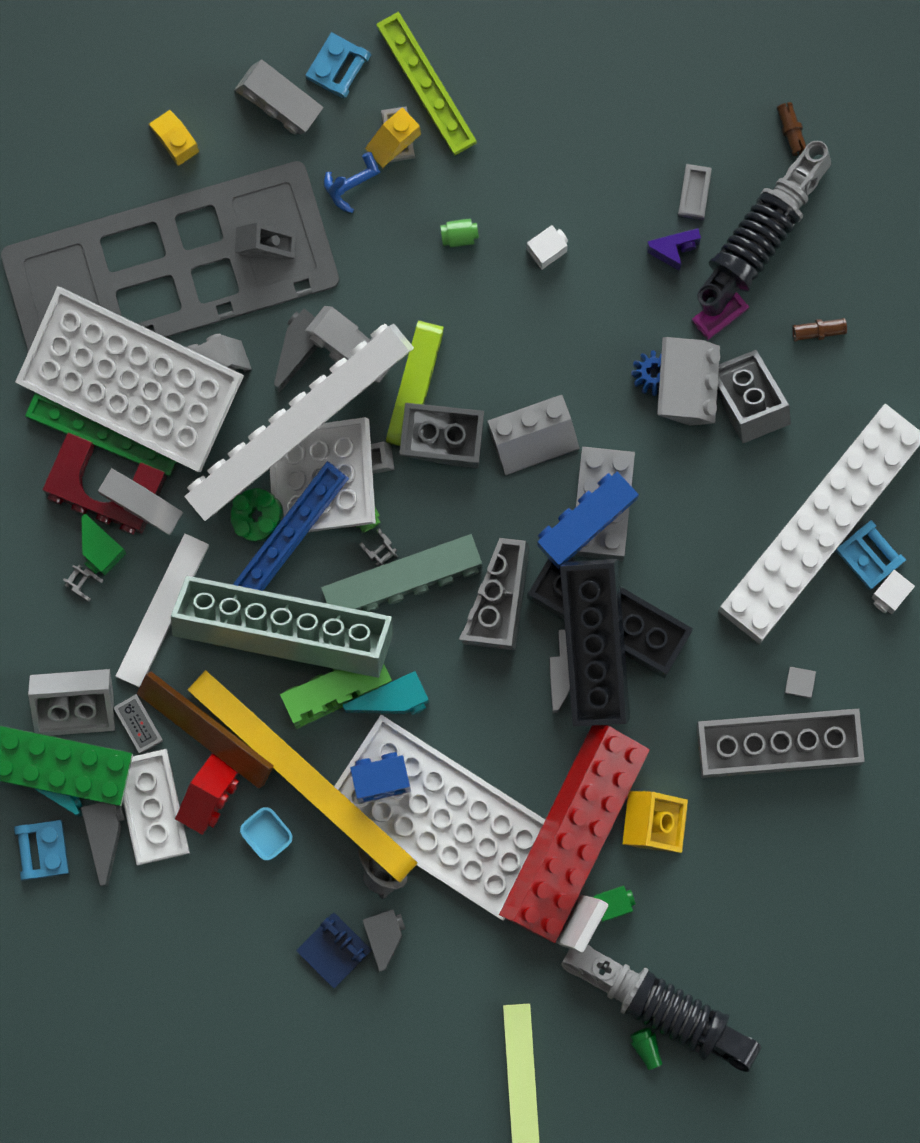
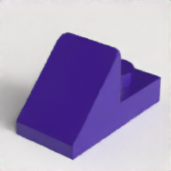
[647,228,701,270]

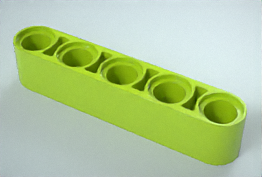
[386,320,444,446]

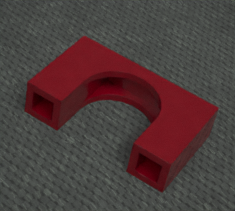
[42,432,167,535]

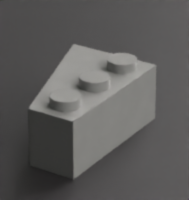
[234,59,324,135]
[305,306,390,383]
[186,334,252,372]

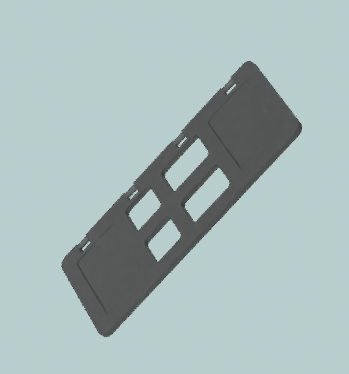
[1,161,339,352]

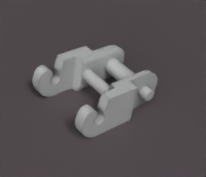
[359,528,398,566]
[63,565,103,602]

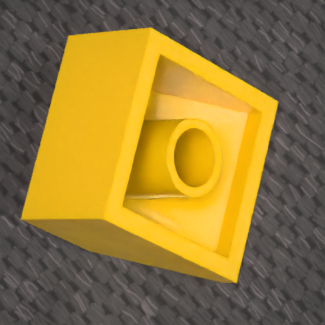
[622,791,688,853]

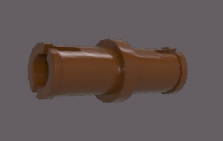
[776,102,806,156]
[792,318,847,341]

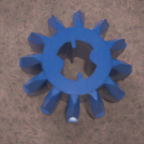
[631,350,662,396]

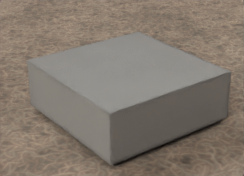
[784,667,816,699]

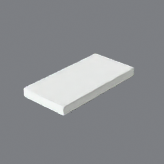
[123,749,190,866]

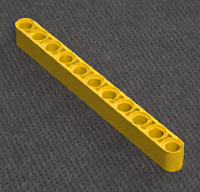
[187,670,418,883]

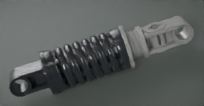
[697,141,831,316]
[561,945,762,1072]

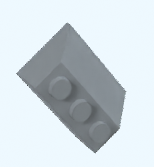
[657,337,720,426]
[487,395,580,476]
[28,669,115,736]

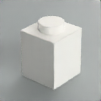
[526,225,568,270]
[871,570,915,614]

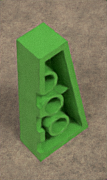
[280,664,392,729]

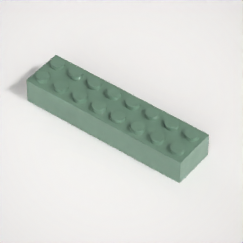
[170,576,393,678]

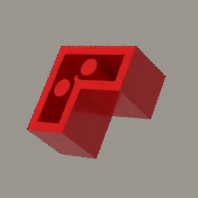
[175,753,240,835]

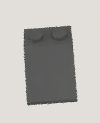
[717,350,791,443]
[399,403,484,469]

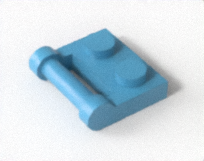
[305,32,371,99]
[835,520,906,590]
[14,820,70,880]

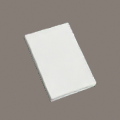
[556,895,608,952]

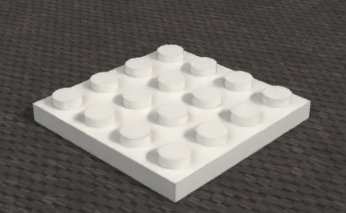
[270,417,376,532]

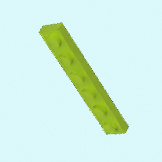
[376,11,477,156]

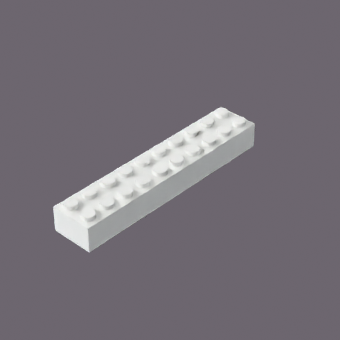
[184,324,414,521]
[718,404,920,644]

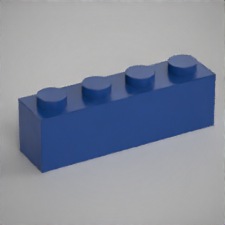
[537,471,639,569]

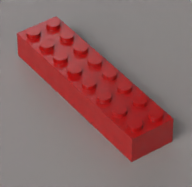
[499,725,650,943]

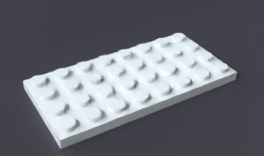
[16,287,244,472]
[334,715,545,921]

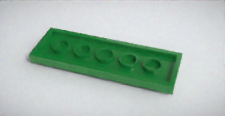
[0,726,133,807]

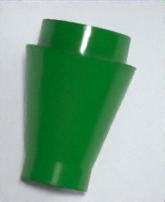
[630,1027,663,1070]

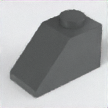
[235,222,296,259]
[363,910,405,972]

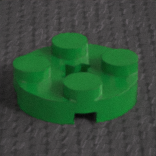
[231,488,284,542]

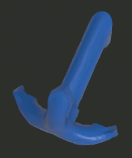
[324,152,381,213]

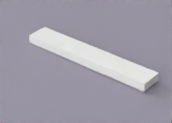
[116,534,209,688]

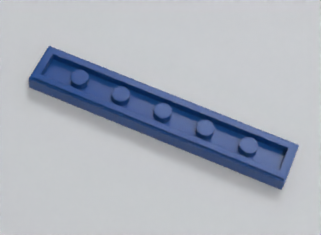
[233,461,349,591]

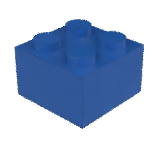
[350,752,411,804]

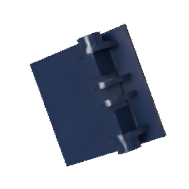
[296,912,372,988]

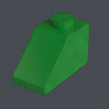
[82,514,126,576]

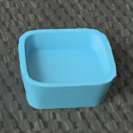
[240,807,293,860]

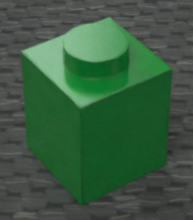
[593,886,636,923]

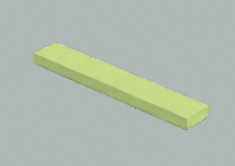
[503,1004,539,1143]

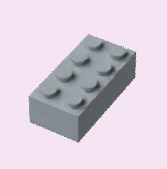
[574,447,635,561]

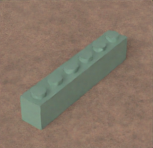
[321,534,482,612]

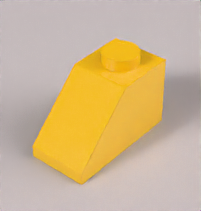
[365,107,421,168]
[149,110,199,166]

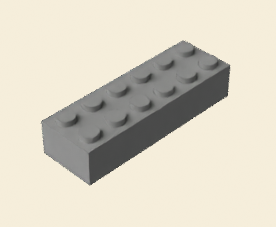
[696,709,865,778]

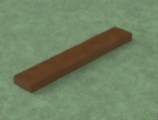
[137,671,274,788]

